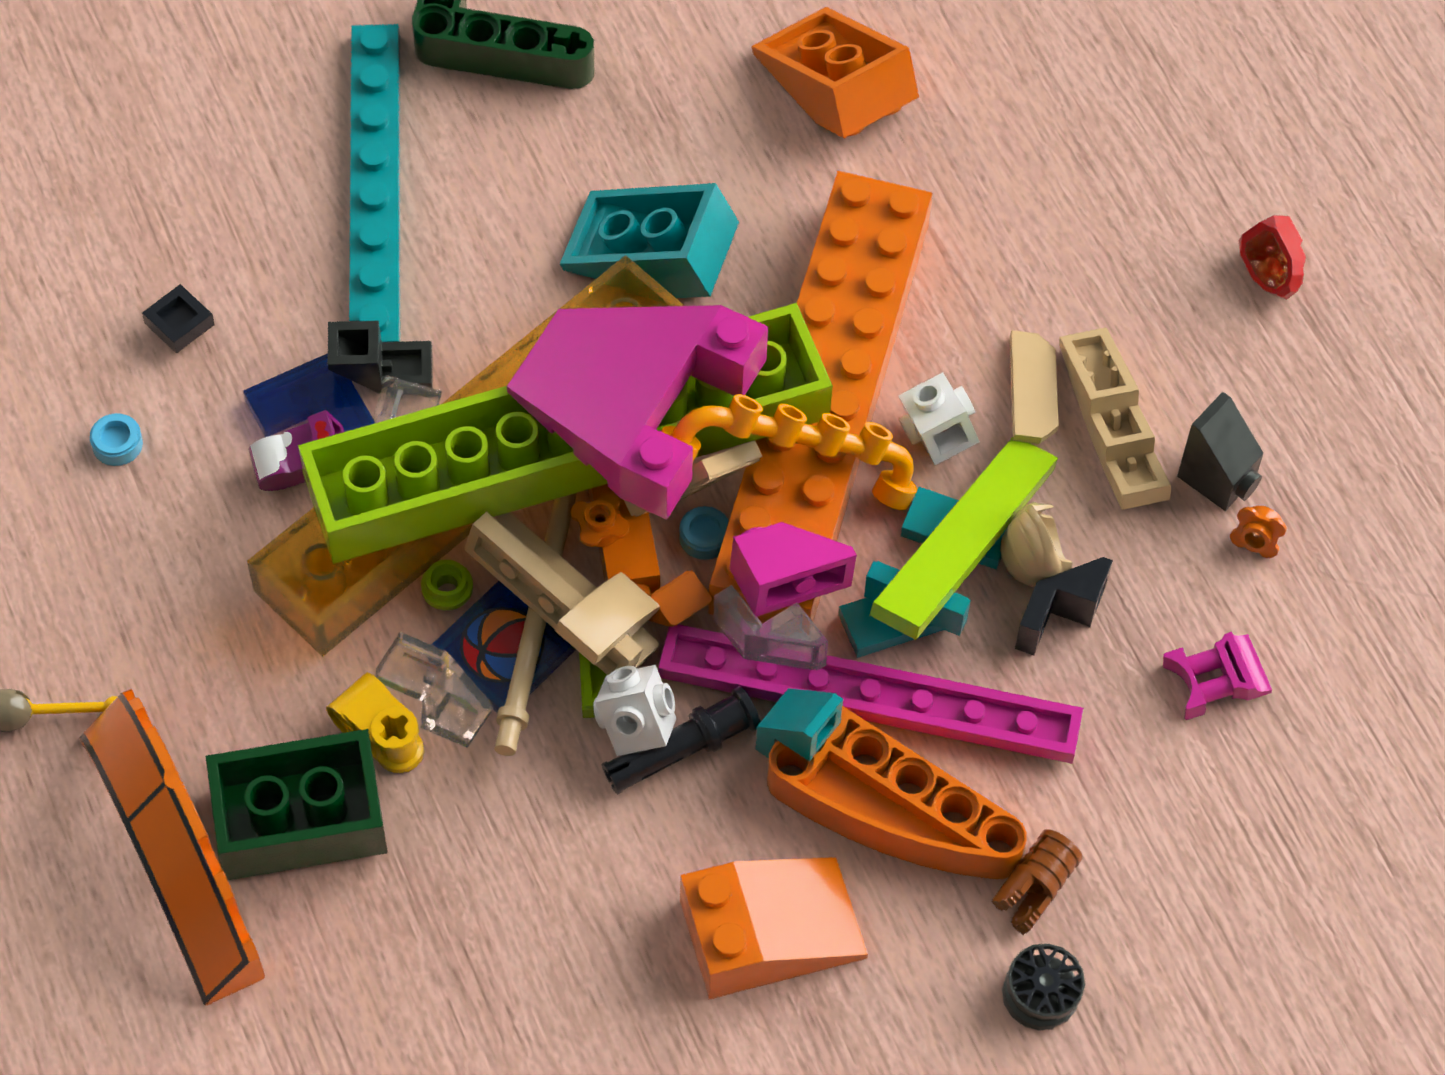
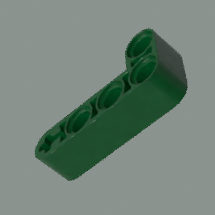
[412,0,595,89]

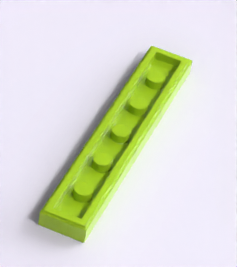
[870,437,1058,640]

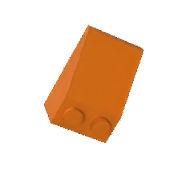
[752,7,919,138]
[680,857,868,999]

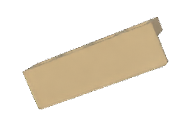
[464,512,659,675]

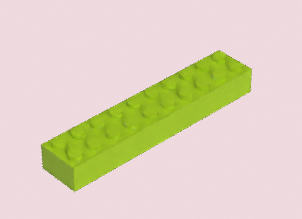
[298,303,833,564]

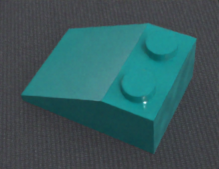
[560,183,739,299]

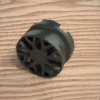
[1002,943,1085,1030]

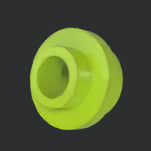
[421,559,473,610]

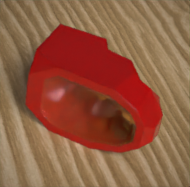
[1238,215,1306,300]

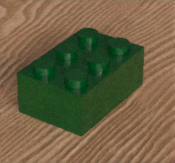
[205,729,388,880]

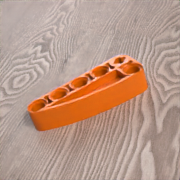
[767,706,1027,880]

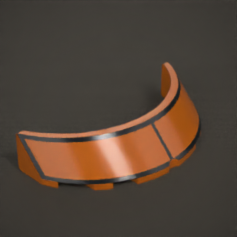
[79,689,265,1005]

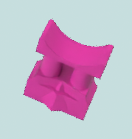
[1163,632,1272,720]

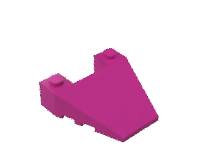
[507,305,768,520]

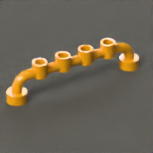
[661,394,917,510]

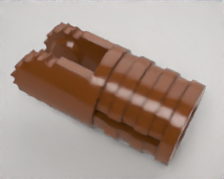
[991,829,1083,935]

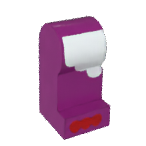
[248,410,344,491]

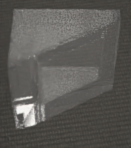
[373,375,442,424]

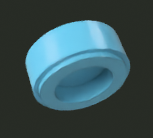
[90,413,143,466]
[679,506,729,560]

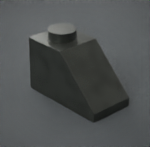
[1177,392,1264,511]

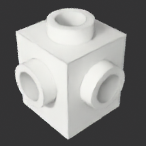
[898,372,980,465]
[594,665,677,756]

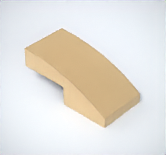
[555,572,660,665]

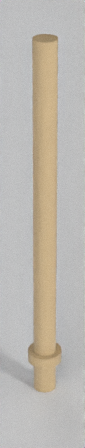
[494,493,577,756]

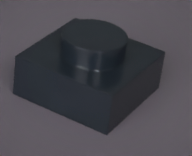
[142,284,215,354]

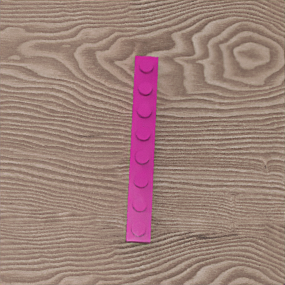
[658,624,1083,764]

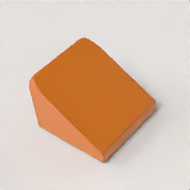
[648,570,712,627]

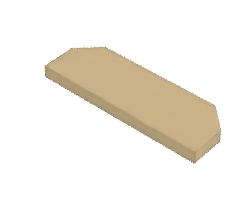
[1009,330,1059,444]

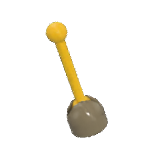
[0,689,118,732]

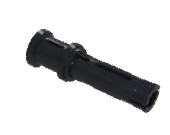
[602,686,761,795]

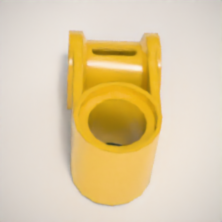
[326,672,425,773]

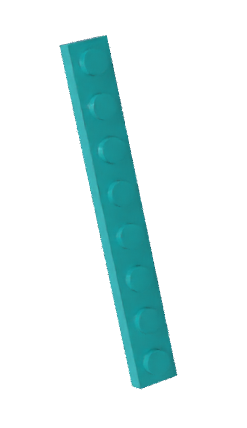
[349,24,400,342]

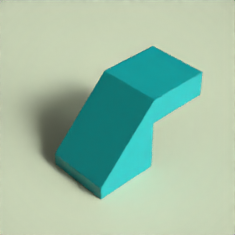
[755,688,843,761]

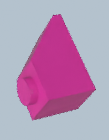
[729,522,857,617]

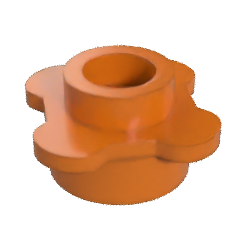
[571,493,630,547]
[1230,506,1287,558]

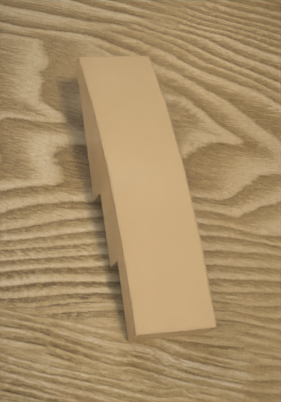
[1059,327,1171,510]

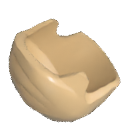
[1000,502,1072,587]

